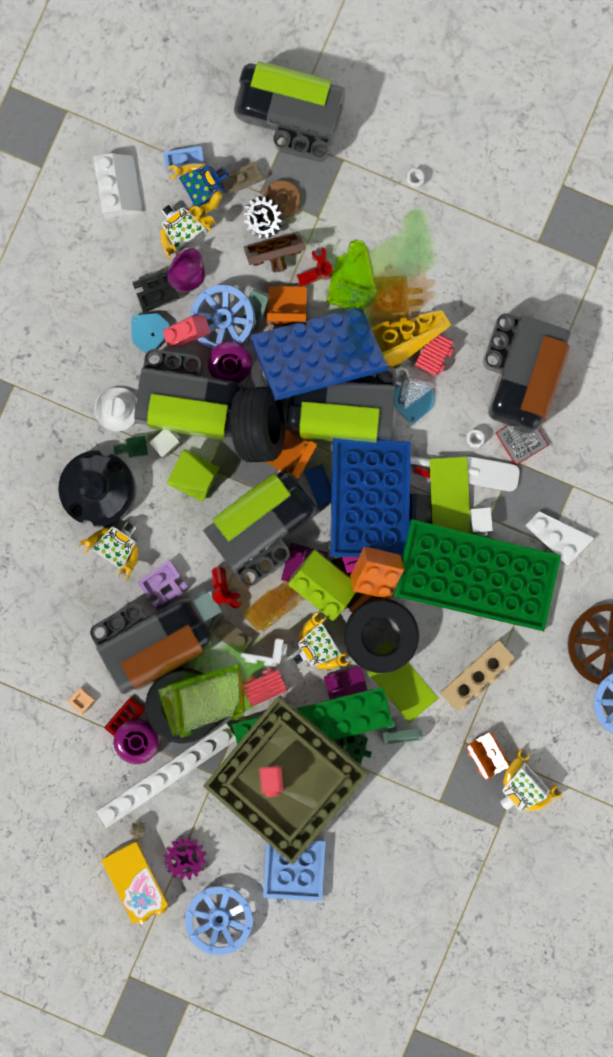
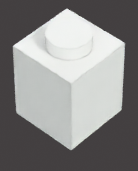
[149,430,181,459]
[470,508,493,536]

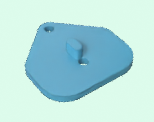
[131,314,170,353]
[394,384,434,423]

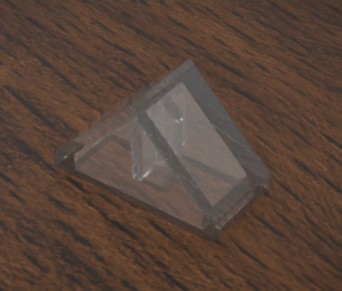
[398,376,437,409]

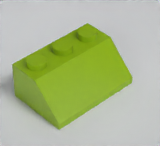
[288,549,356,621]

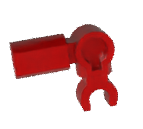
[296,247,333,287]
[211,566,242,609]

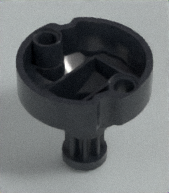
[58,450,136,527]

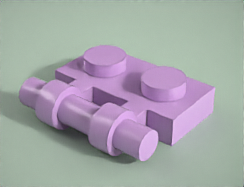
[138,560,188,609]

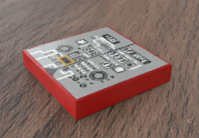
[495,425,549,465]

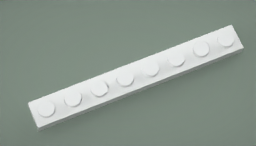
[96,723,236,828]

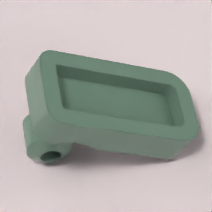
[242,289,270,330]
[383,718,423,745]

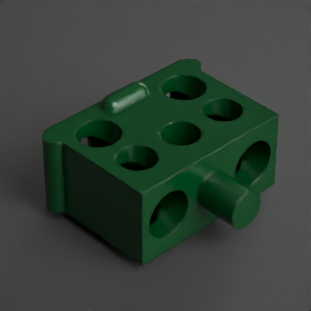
[340,735,372,764]

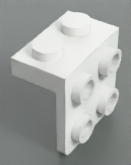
[241,639,288,667]

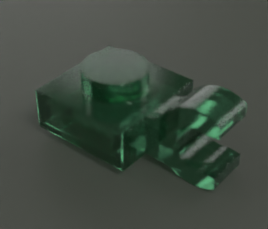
[113,436,148,458]

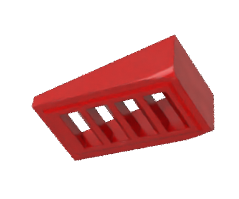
[104,697,145,736]

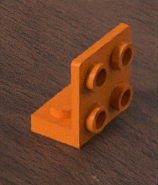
[267,286,307,325]
[266,429,317,480]

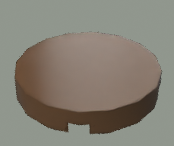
[263,180,301,219]

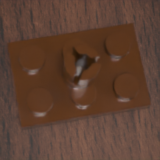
[243,231,306,273]

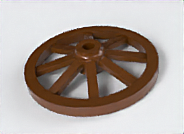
[567,604,613,685]

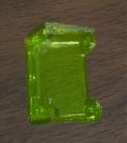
[325,240,378,311]
[158,663,245,737]

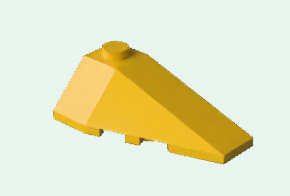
[371,310,451,367]

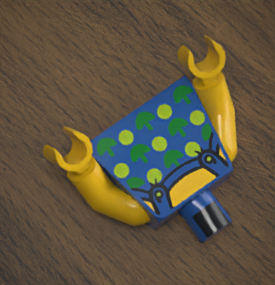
[167,163,229,221]

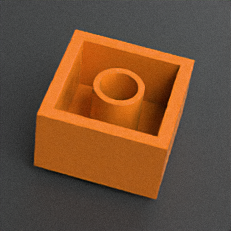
[350,547,404,599]

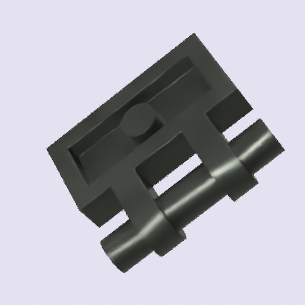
[132,269,180,313]

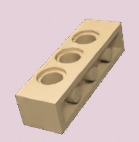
[439,640,514,711]

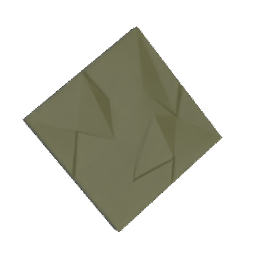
[203,695,370,865]

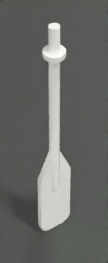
[410,456,520,492]

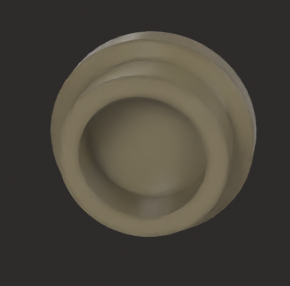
[130,820,145,840]

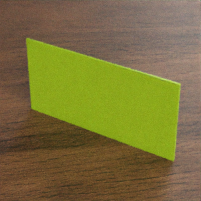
[429,457,471,534]
[366,639,439,723]

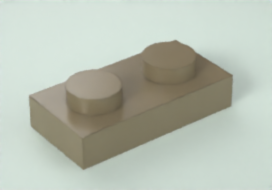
[221,161,263,196]
[211,617,253,654]

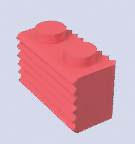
[163,315,210,347]
[414,334,455,377]
[242,667,288,707]
[259,767,284,797]

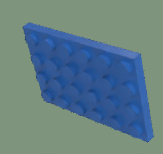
[250,306,388,400]
[330,438,411,559]

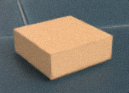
[68,687,96,715]

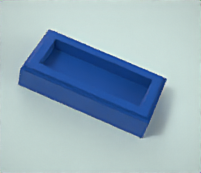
[304,464,331,507]

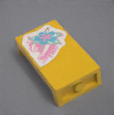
[101,840,170,925]

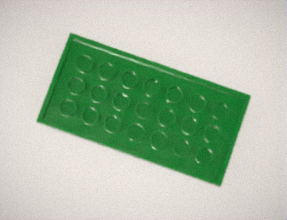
[393,520,561,632]

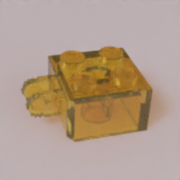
[368,276,424,320]
[242,586,295,632]

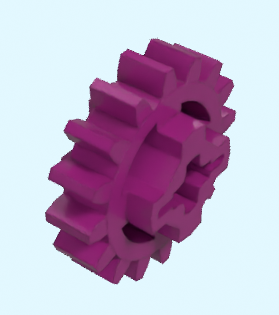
[164,837,207,881]

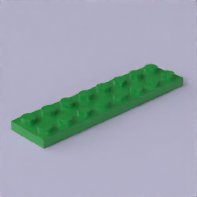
[232,686,394,745]

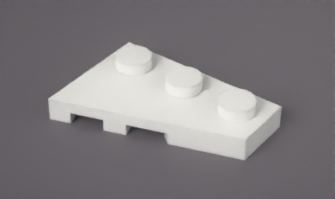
[525,511,595,566]

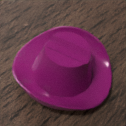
[168,248,205,292]
[208,341,252,383]
[113,719,159,764]

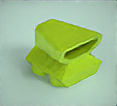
[167,449,220,502]

